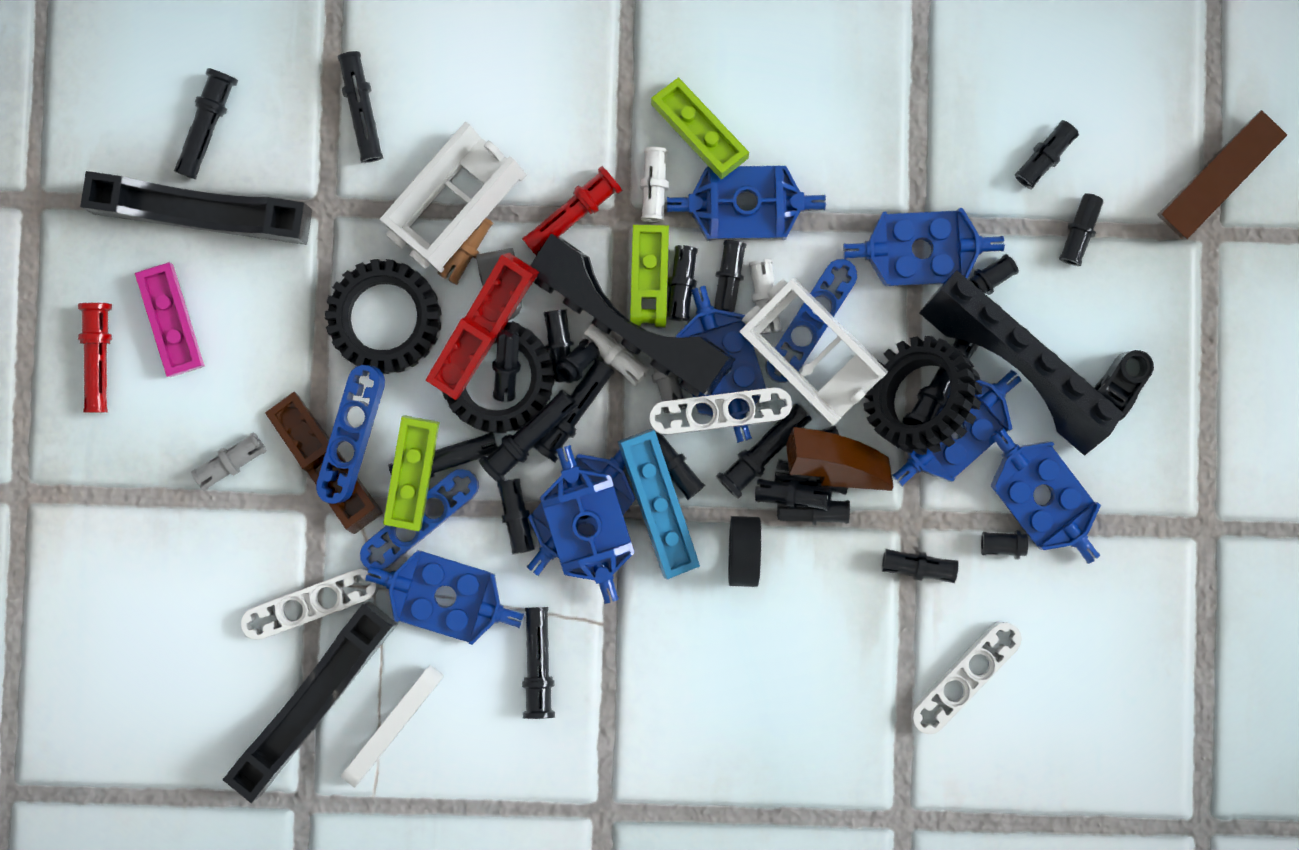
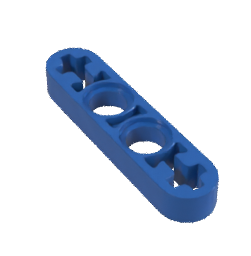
[766,259,857,383]
[316,365,385,504]
[360,469,479,570]

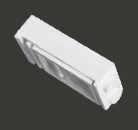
[379,121,527,273]
[739,278,888,426]

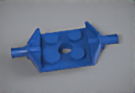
[667,166,826,241]
[843,208,1005,286]
[675,286,766,443]
[892,369,1022,487]
[991,427,1101,564]
[540,445,635,604]
[526,449,636,576]
[365,550,524,645]

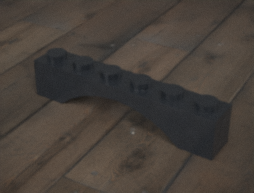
[80,171,312,245]
[530,234,735,397]
[919,270,1124,456]
[223,601,398,803]

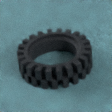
[325,259,442,374]
[442,321,554,433]
[863,336,982,455]

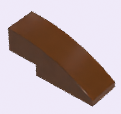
[786,427,894,491]

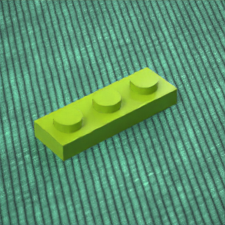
[651,77,749,180]
[383,415,440,531]

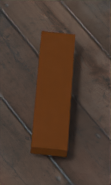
[1157,110,1287,240]
[265,392,383,534]

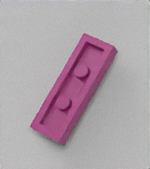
[135,262,205,378]

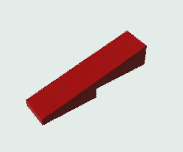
[425,253,539,400]

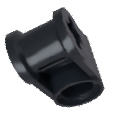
[1094,350,1154,421]

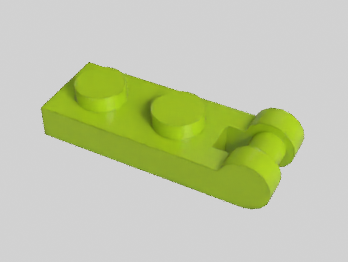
[630,224,669,328]

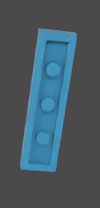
[617,429,700,579]

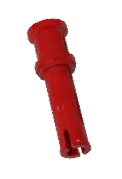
[522,166,622,256]
[78,303,112,413]

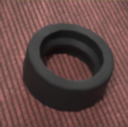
[728,516,761,587]

